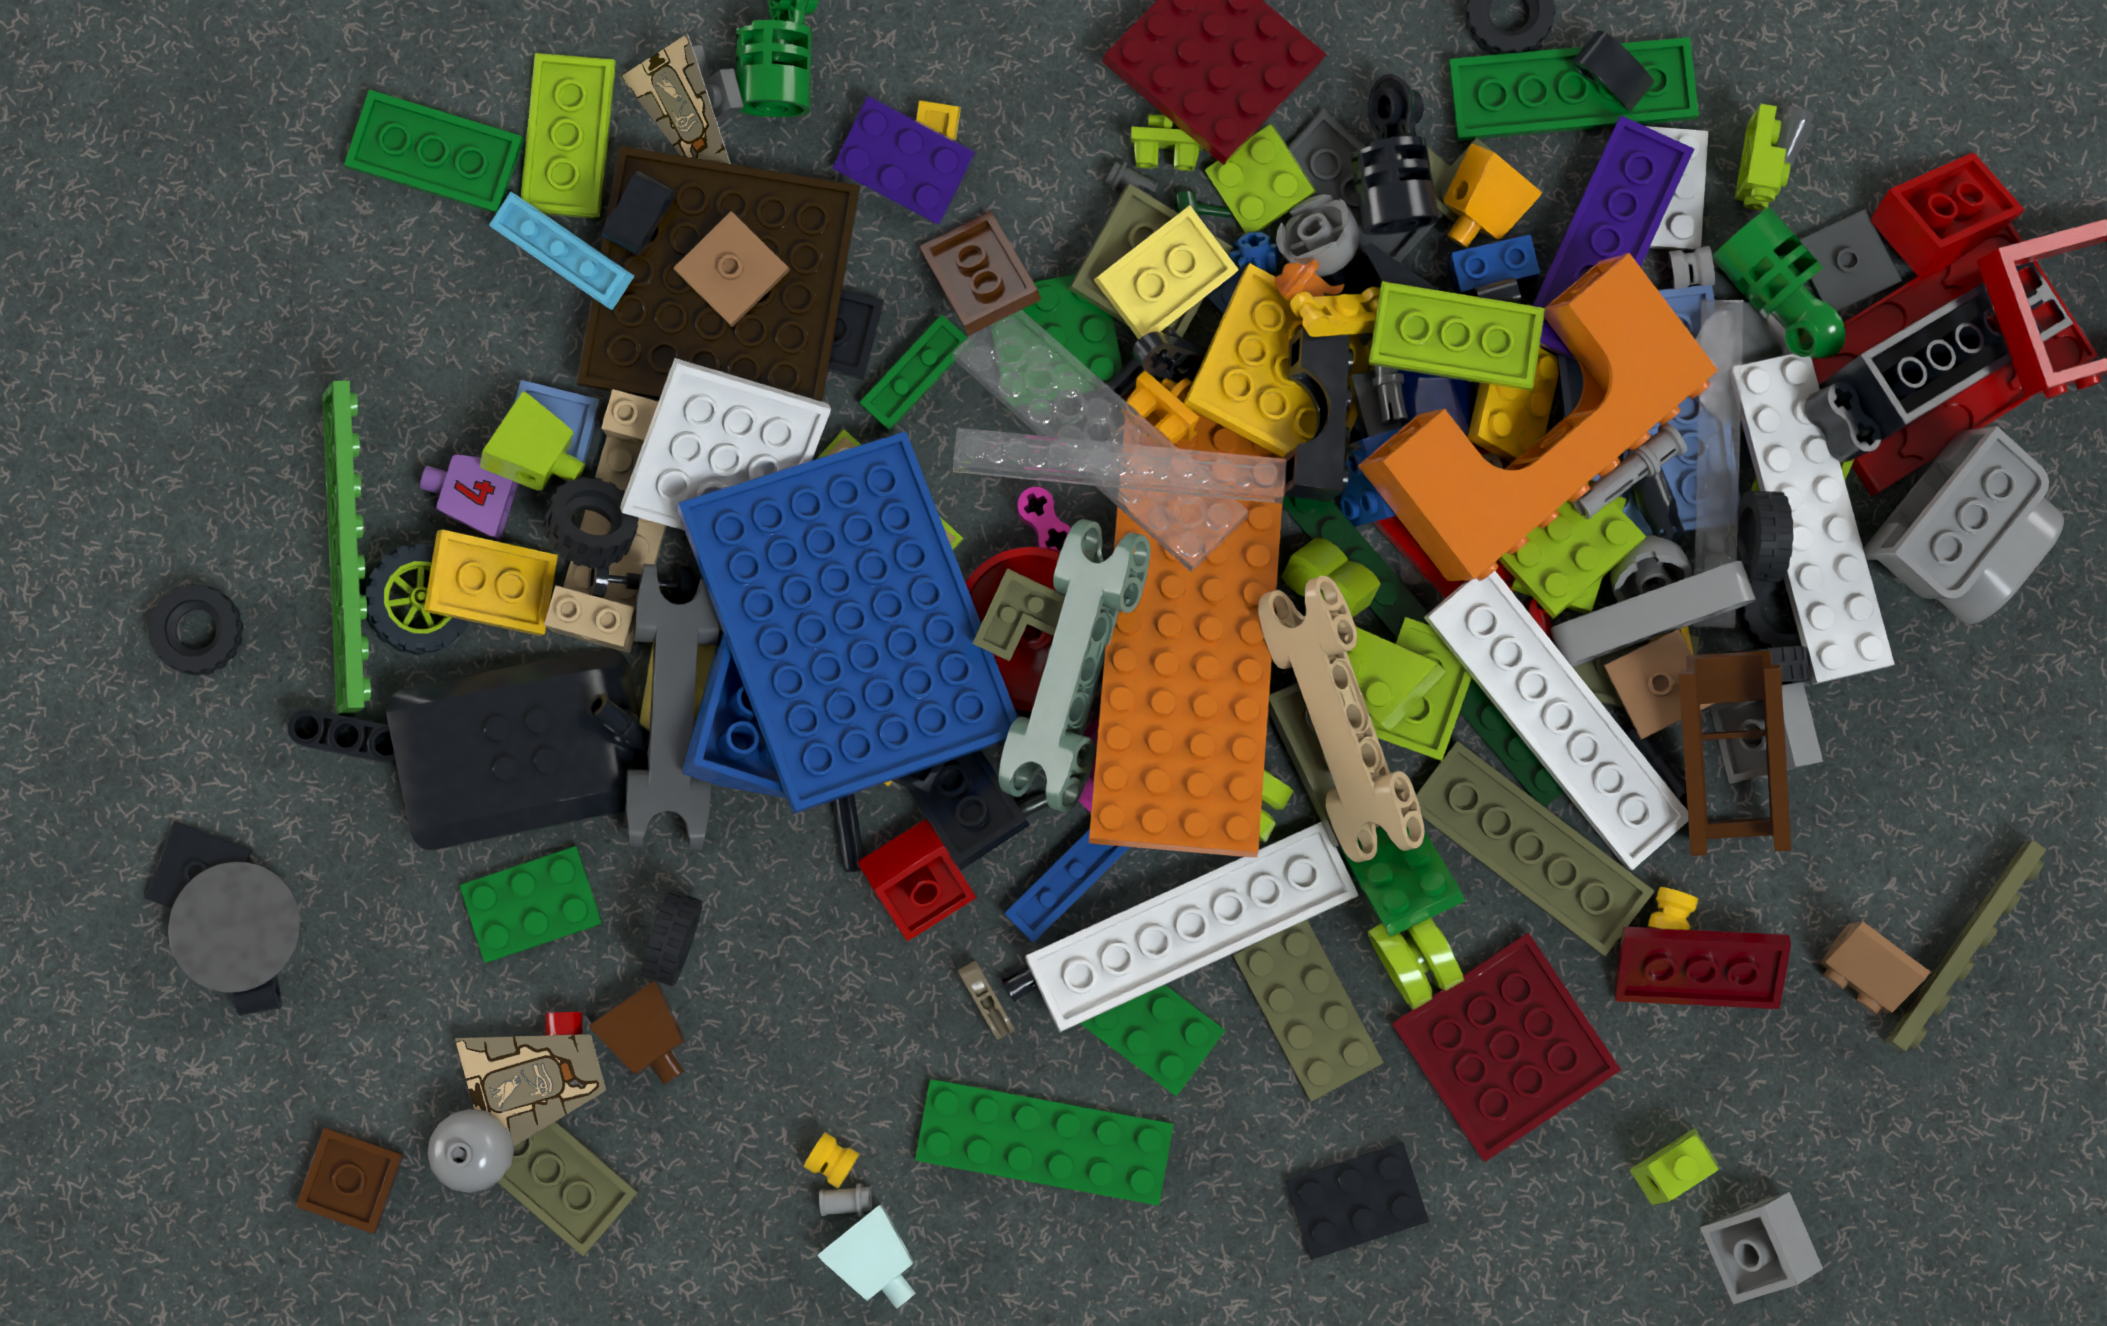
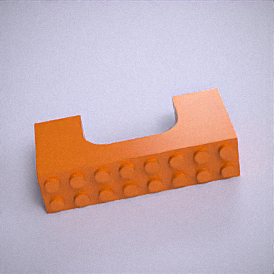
[1358,253,1719,582]

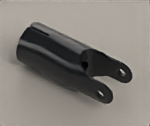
[1630,467,1684,541]

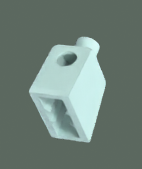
[818,1204,916,1309]

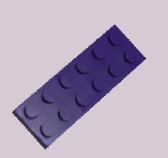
[1533,115,1695,363]

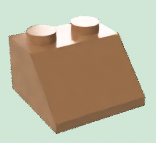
[1818,921,1930,1015]

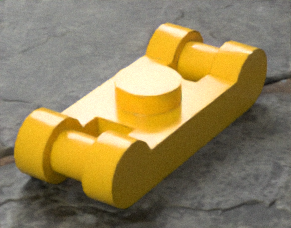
[1290,287,1380,337]

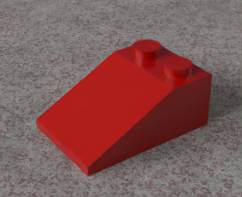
[1870,152,2025,279]

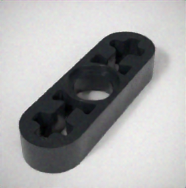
[1133,331,1208,382]

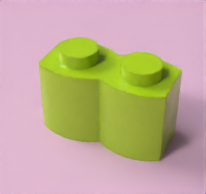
[1282,537,1381,618]

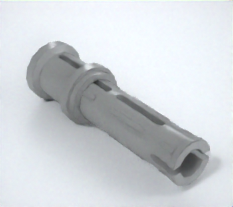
[1572,423,1687,520]

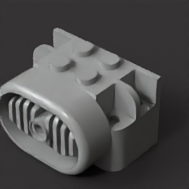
[1863,426,2064,624]

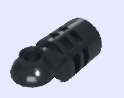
[1350,74,1439,236]

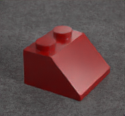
[857,818,977,942]

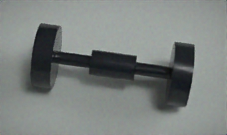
[588,565,693,605]

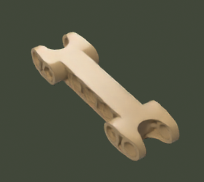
[1258,576,1425,862]

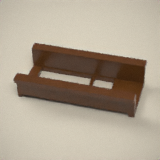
[1678,651,1791,856]

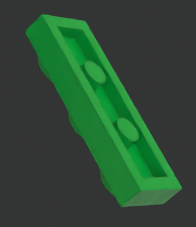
[859,314,972,432]

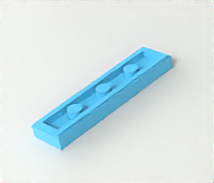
[489,191,634,310]

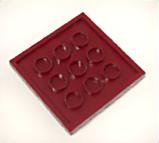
[1102,0,1327,165]
[1391,932,1621,1162]

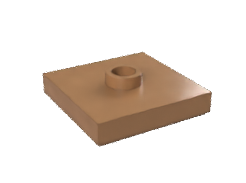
[673,211,790,327]
[1603,629,1715,740]

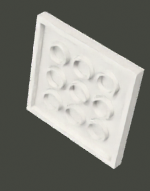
[620,358,831,530]

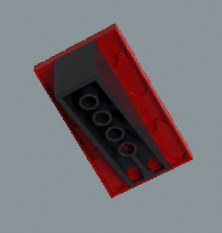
[1811,222,2098,497]

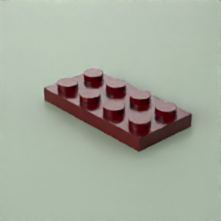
[1614,927,1791,1009]

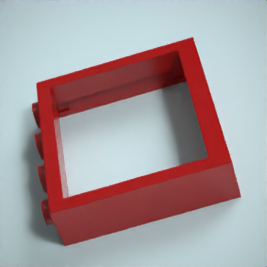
[1976,219,2107,399]

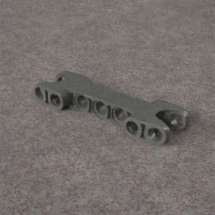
[625,564,719,851]

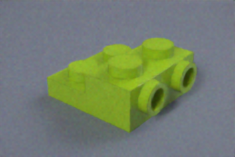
[1734,104,1790,211]

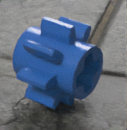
[1229,232,1281,277]

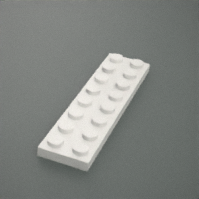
[1728,354,1894,685]
[1424,571,1688,870]
[1025,822,1358,1033]

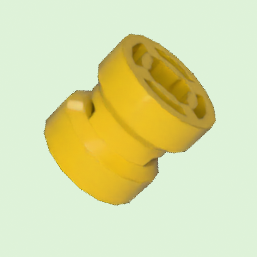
[1647,887,1699,930]
[803,1132,860,1189]

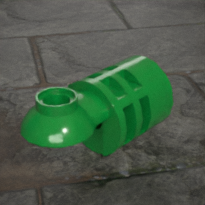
[735,0,819,117]
[1712,207,1846,359]

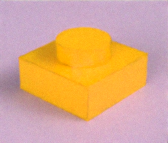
[916,100,961,141]

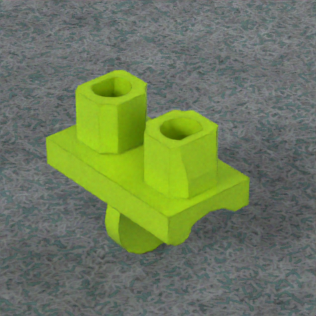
[1130,114,1203,171]

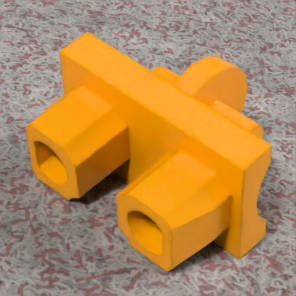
[1125,371,1199,448]

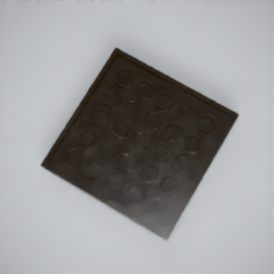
[577,146,860,402]

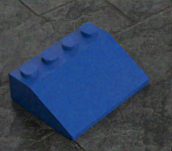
[682,627,787,799]

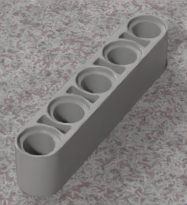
[1550,561,1756,667]

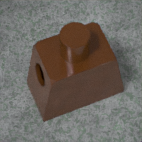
[589,981,686,1085]

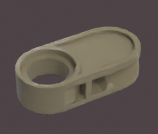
[958,960,1016,1041]

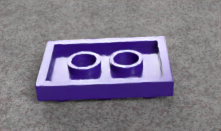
[832,96,976,224]

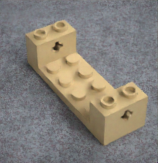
[544,389,667,653]

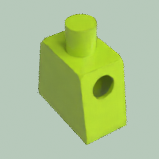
[480,391,586,491]
[1630,1128,1719,1205]

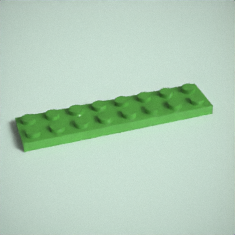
[322,381,371,716]

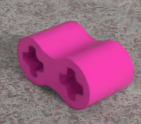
[1018,487,1071,551]

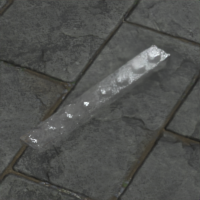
[1693,300,1744,628]
[953,428,1286,503]

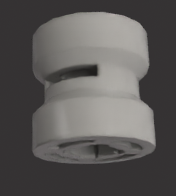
[1668,246,1715,290]

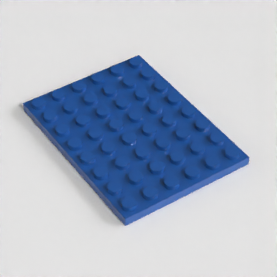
[676,431,1018,814]

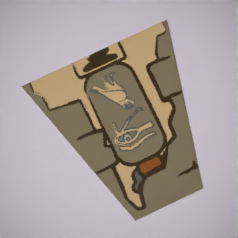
[620,34,730,164]
[455,1034,606,1146]

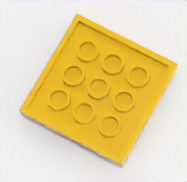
[1184,263,1374,458]

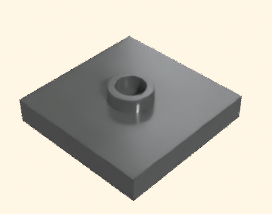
[1800,209,1902,312]

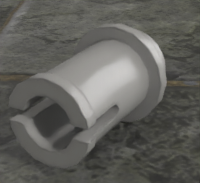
[819,1183,872,1217]

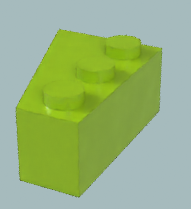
[1346,627,1446,731]

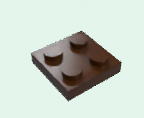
[296,1127,404,1234]

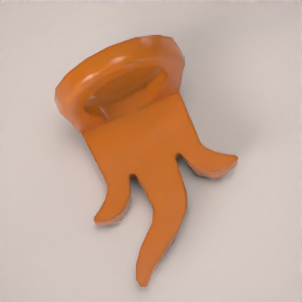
[1274,258,1344,303]

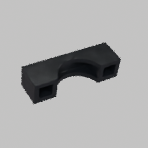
[1282,327,1354,502]

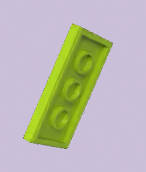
[521,53,616,219]
[1368,281,1545,391]

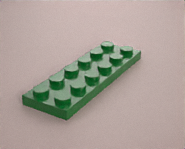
[1448,37,1699,141]
[915,1079,1174,1206]

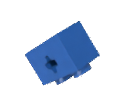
[1447,235,1540,296]

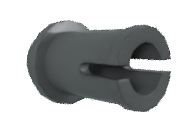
[1105,161,1159,197]

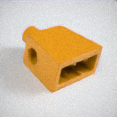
[1444,143,1542,249]

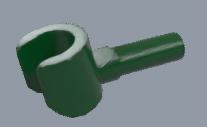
[1173,191,1231,218]

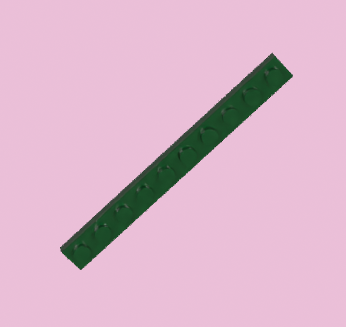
[1282,496,1564,808]

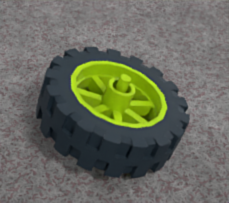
[364,543,469,655]

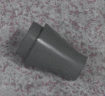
[1773,105,1816,168]

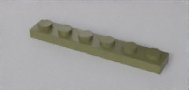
[1885,840,2047,1052]

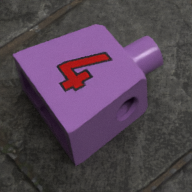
[420,455,519,542]

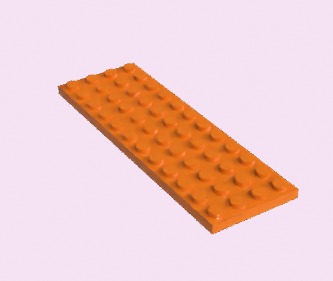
[1089,381,1284,858]

